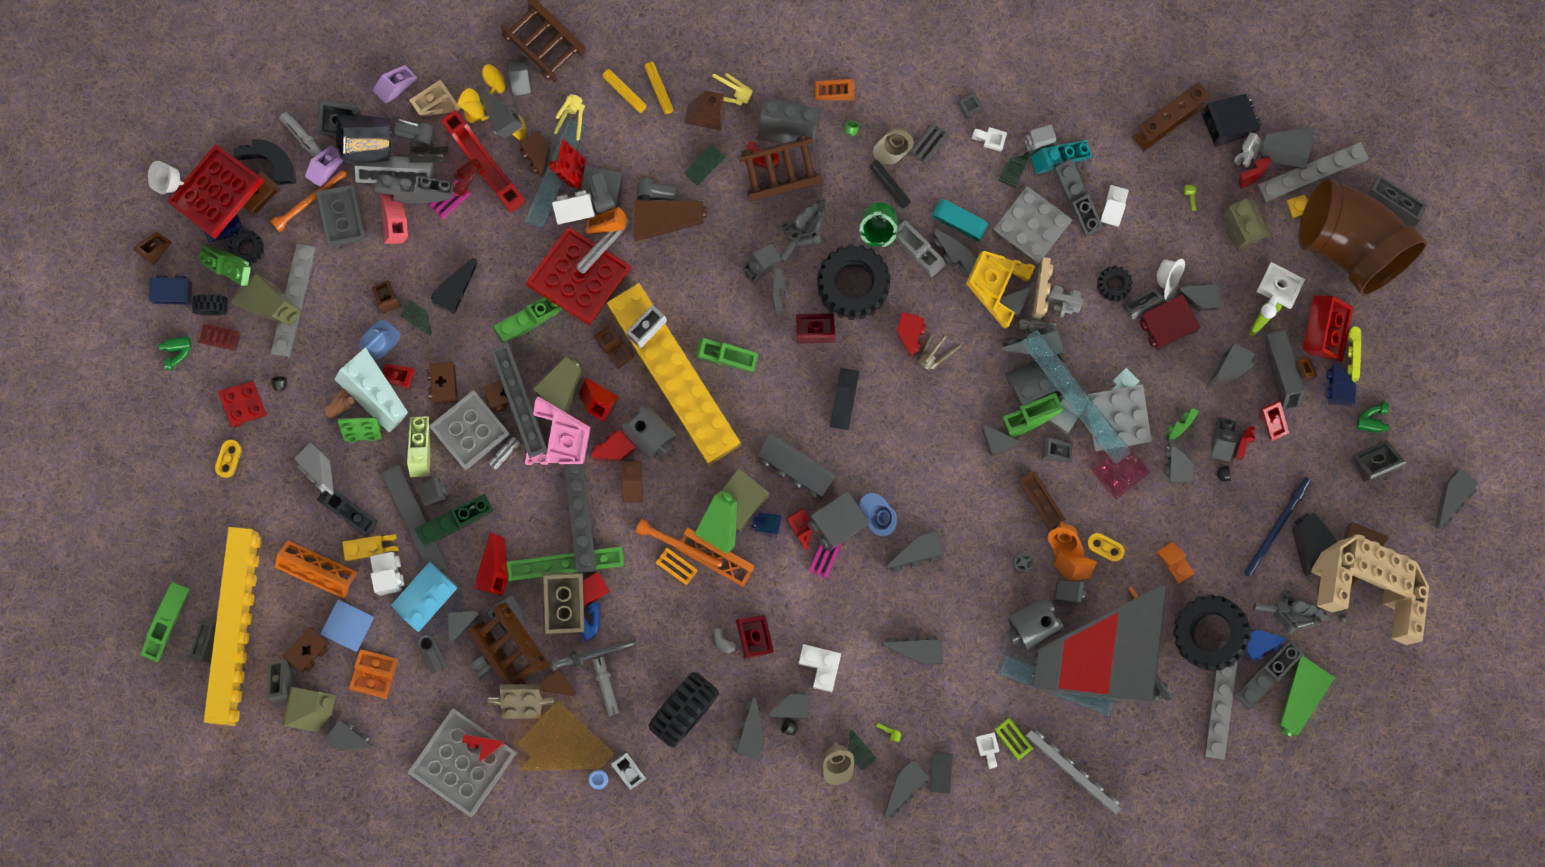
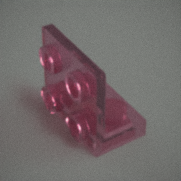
[1092,446,1150,500]

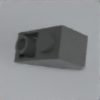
[742,244,782,284]
[1178,282,1221,311]
[1211,417,1236,461]
[1164,439,1194,482]
[418,477,449,507]
[1054,580,1087,605]
[325,720,372,751]

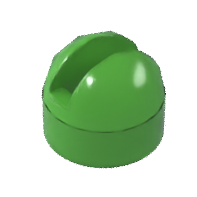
[844,121,860,137]

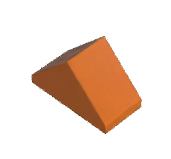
[1054,548,1097,581]

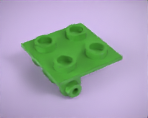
[338,417,382,442]

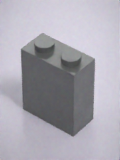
[807,492,870,552]

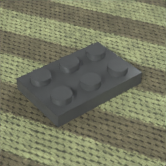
[316,185,365,247]

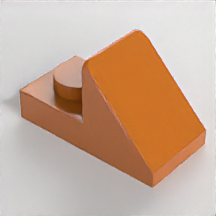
[1157,542,1195,584]

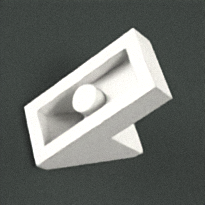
[1101,185,1129,227]

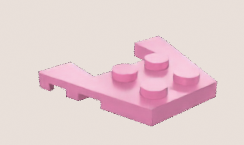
[525,397,591,465]

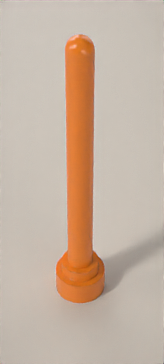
[270,170,347,233]
[635,519,722,567]

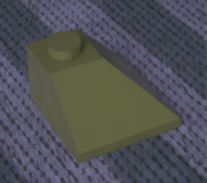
[282,687,336,732]

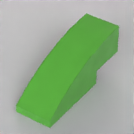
[694,338,758,372]
[1003,393,1063,438]

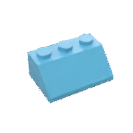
[391,561,459,632]

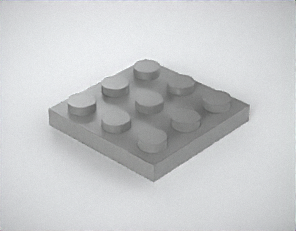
[993,186,1072,265]
[1085,384,1152,452]
[429,390,510,471]

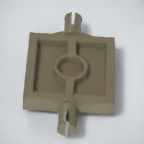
[487,684,555,719]

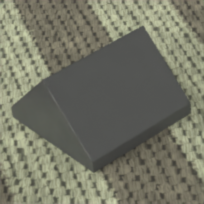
[318,99,361,137]
[1352,440,1406,482]

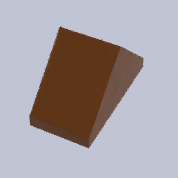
[133,232,172,265]
[372,280,401,314]
[538,669,575,697]

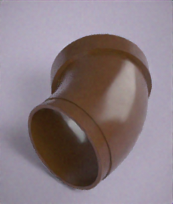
[1298,178,1427,296]

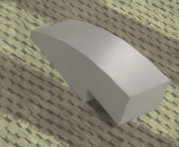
[895,220,945,278]

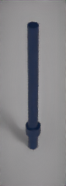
[1244,477,1311,577]

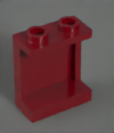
[1139,294,1200,351]

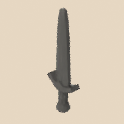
[549,641,636,671]

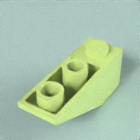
[407,416,430,477]

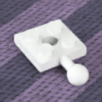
[1256,262,1305,319]

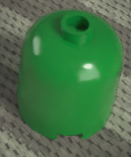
[859,202,898,247]

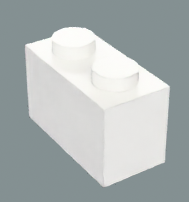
[552,190,597,225]

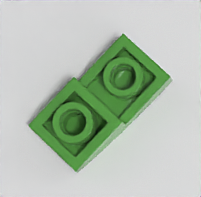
[1165,408,1199,442]

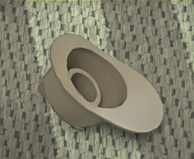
[873,127,914,164]
[823,742,854,785]

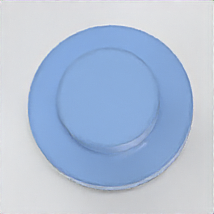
[589,770,608,789]

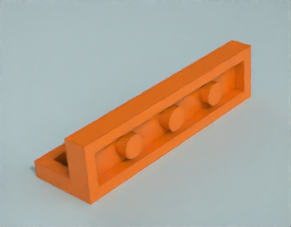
[676,527,755,587]
[275,540,357,599]

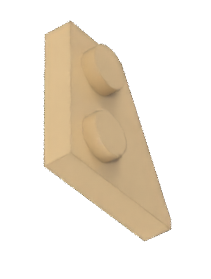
[409,79,461,117]

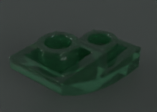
[684,144,725,186]

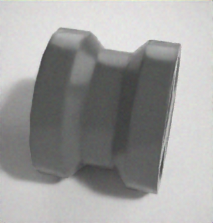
[1013,553,1033,573]
[469,655,493,679]

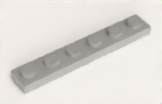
[1257,142,1369,203]
[271,244,316,358]
[1204,641,1237,760]
[1024,730,1121,815]

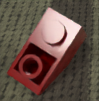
[896,312,926,357]
[579,378,619,422]
[591,430,636,462]

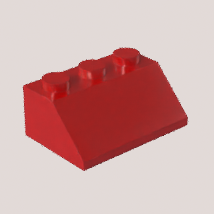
[1303,295,1353,362]

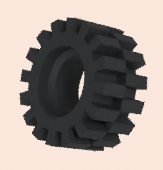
[228,229,264,265]
[1097,265,1133,301]
[192,294,228,316]

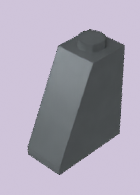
[1259,127,1315,169]

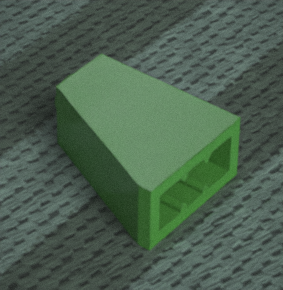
[695,491,737,554]

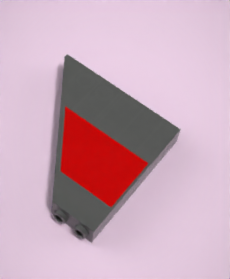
[1031,585,1167,705]

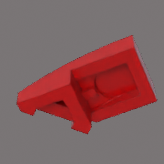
[1238,156,1272,188]
[1234,426,1255,460]
[786,508,813,550]

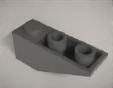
[476,86,523,138]
[1002,326,1064,357]
[1435,469,1478,529]
[886,531,944,572]
[883,636,943,665]
[734,697,764,760]
[884,760,929,818]

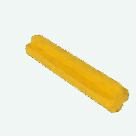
[645,62,674,115]
[602,69,646,113]

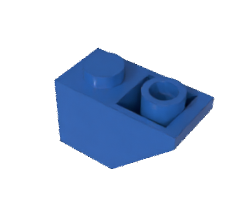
[1244,630,1286,661]

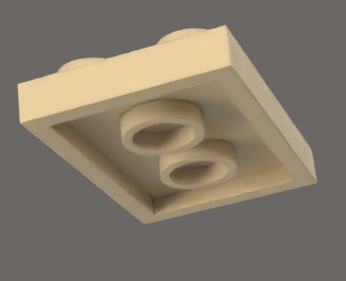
[1032,257,1053,320]

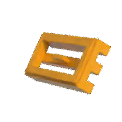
[655,548,698,586]

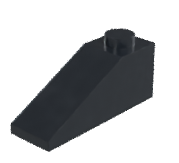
[431,258,478,314]
[830,368,859,430]
[316,489,378,537]

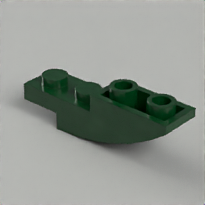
[415,494,494,547]

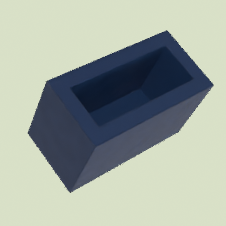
[149,275,192,305]

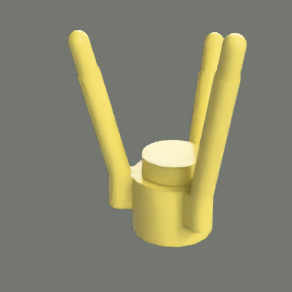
[712,73,753,106]
[554,94,585,140]

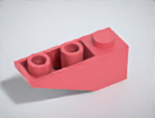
[380,193,408,244]

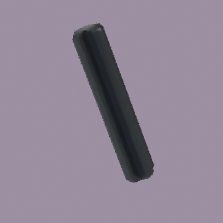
[869,160,911,208]

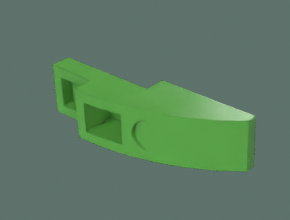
[199,245,251,286]
[492,297,563,344]
[140,582,190,662]

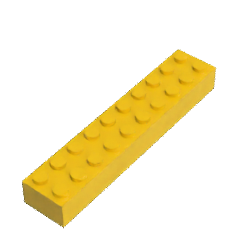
[607,283,741,466]
[204,527,262,726]

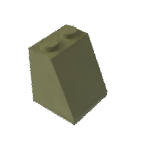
[1221,199,1272,250]
[231,274,302,326]
[533,357,582,414]
[722,469,769,533]

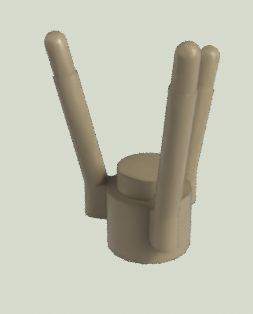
[916,333,962,371]

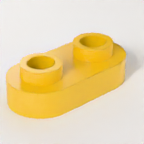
[215,440,242,478]
[1087,533,1125,562]

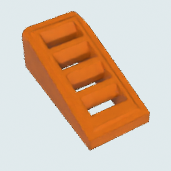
[815,79,855,100]
[585,207,627,234]

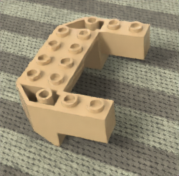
[1311,535,1429,645]

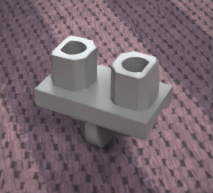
[1047,286,1083,318]

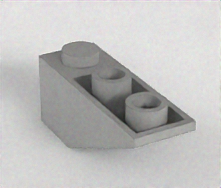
[294,442,334,495]

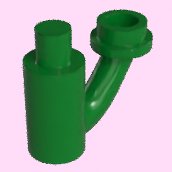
[159,336,192,371]
[1356,401,1389,433]

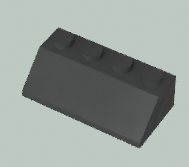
[757,433,835,499]

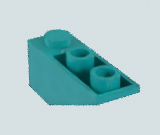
[1031,140,1093,174]

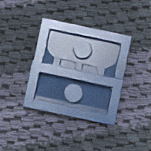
[320,599,374,652]

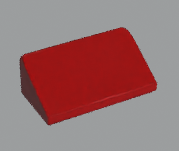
[583,572,610,607]

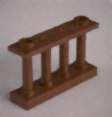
[500,0,586,83]
[1132,82,1210,152]
[737,135,823,202]
[467,602,550,684]

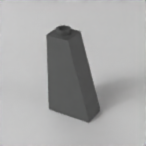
[1265,330,1305,411]

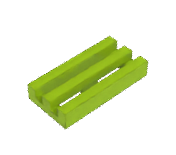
[994,718,1034,761]

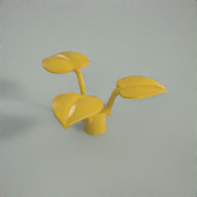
[456,64,527,142]

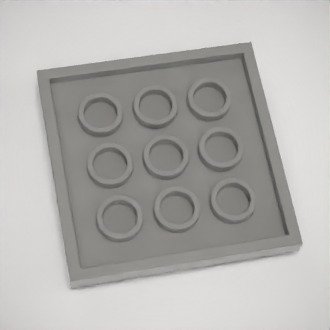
[408,708,517,818]

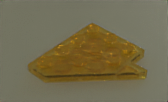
[517,701,615,772]

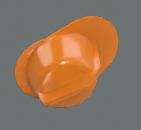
[1048,521,1084,557]

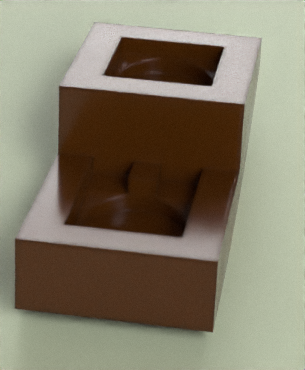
[594,325,634,369]
[1296,358,1317,380]

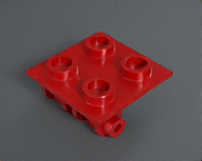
[548,138,586,190]
[217,381,267,428]

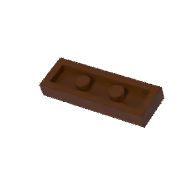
[1018,471,1066,530]

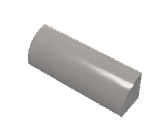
[355,156,434,183]

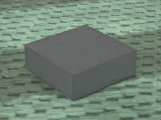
[958,93,983,118]

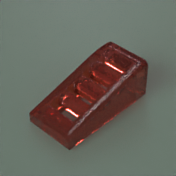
[199,324,241,351]

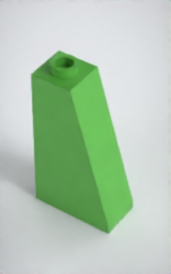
[1277,656,1335,737]

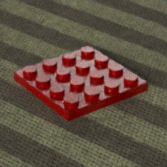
[166,144,264,239]
[526,226,632,326]

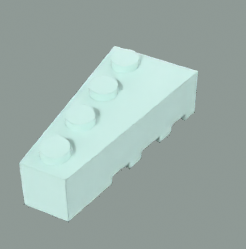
[334,347,408,433]

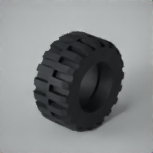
[817,244,891,320]
[1173,595,1251,671]
[648,672,719,748]

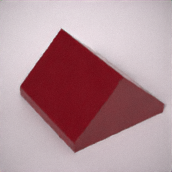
[796,313,835,344]
[736,615,774,660]

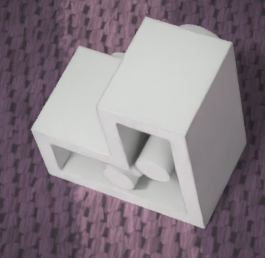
[370,552,405,596]
[799,644,841,693]

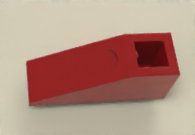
[473,533,508,596]

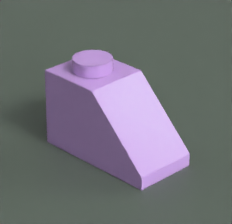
[372,65,417,103]
[305,145,342,187]

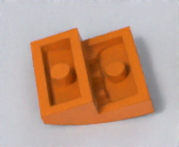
[349,649,398,699]

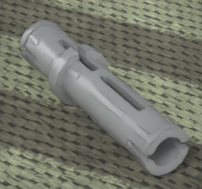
[279,111,323,158]
[592,657,620,716]

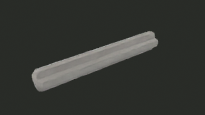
[576,219,630,273]

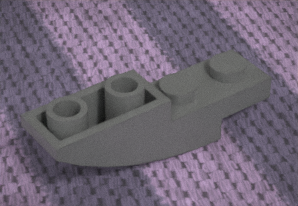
[1053,158,1103,236]
[375,174,454,203]
[932,230,977,278]
[1234,640,1305,710]

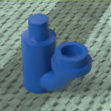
[579,602,601,642]

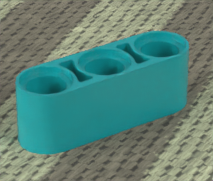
[931,199,989,241]

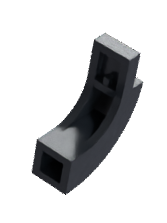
[234,139,297,185]

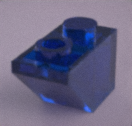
[1325,364,1356,406]

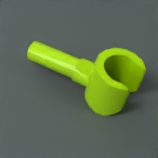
[1184,185,1197,211]
[876,722,902,742]

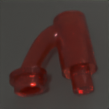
[453,159,481,196]

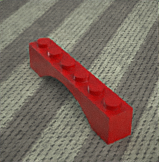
[441,109,525,214]

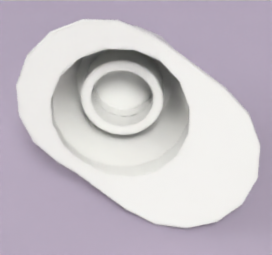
[148,161,184,194]
[1156,259,1185,302]

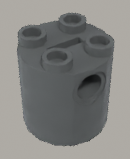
[622,406,677,461]
[1007,598,1064,651]

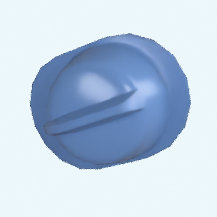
[359,319,401,360]
[859,493,897,536]

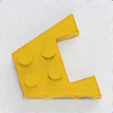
[966,251,1035,328]

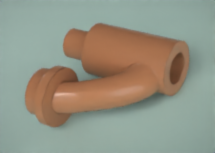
[325,388,354,419]

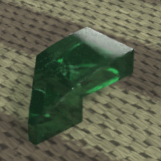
[998,152,1030,188]
[400,301,432,336]
[848,730,877,772]

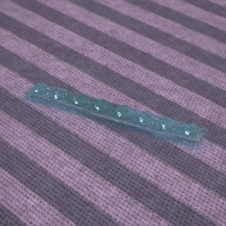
[1021,330,1132,464]

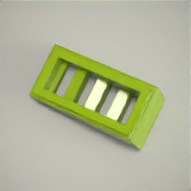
[1248,299,1282,336]

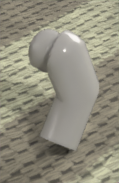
[713,628,736,653]

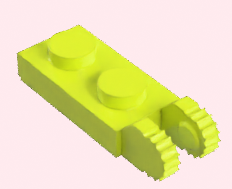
[1347,326,1361,382]

